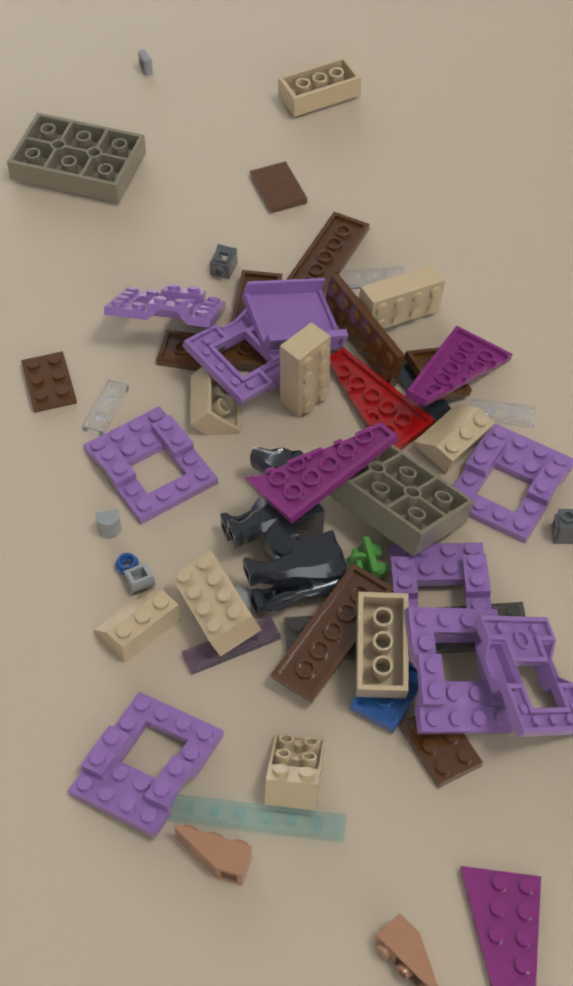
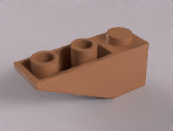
[175,824,252,886]
[375,913,438,986]

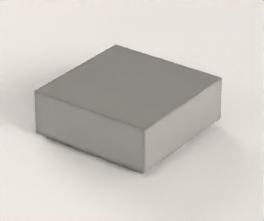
[138,49,153,76]

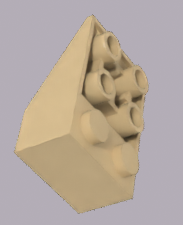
[264,734,325,811]

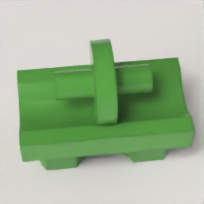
[347,536,388,578]

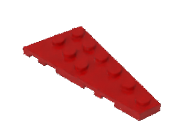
[330,347,435,450]

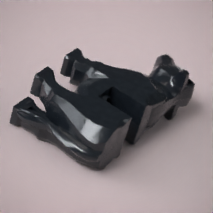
[220,446,346,618]

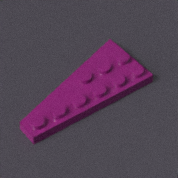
[405,325,513,407]
[245,422,398,524]
[460,866,541,986]

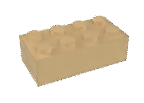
[278,56,361,117]
[359,265,446,329]
[280,322,331,418]
[171,550,262,657]
[355,592,409,699]

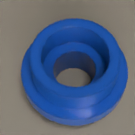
[115,553,139,575]

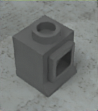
[210,244,238,279]
[551,509,573,544]

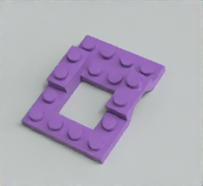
[104,284,226,328]
[182,308,280,405]
[83,406,218,524]
[453,424,573,543]
[389,543,492,643]
[404,607,513,734]
[474,615,573,737]
[68,692,224,838]

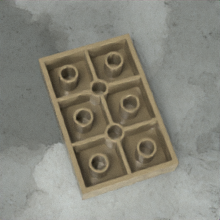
[7,112,146,203]
[329,445,475,556]

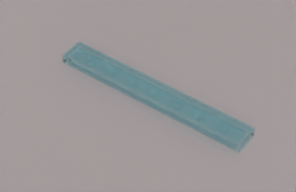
[167,794,346,843]

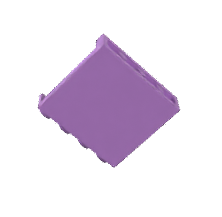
[242,278,349,355]

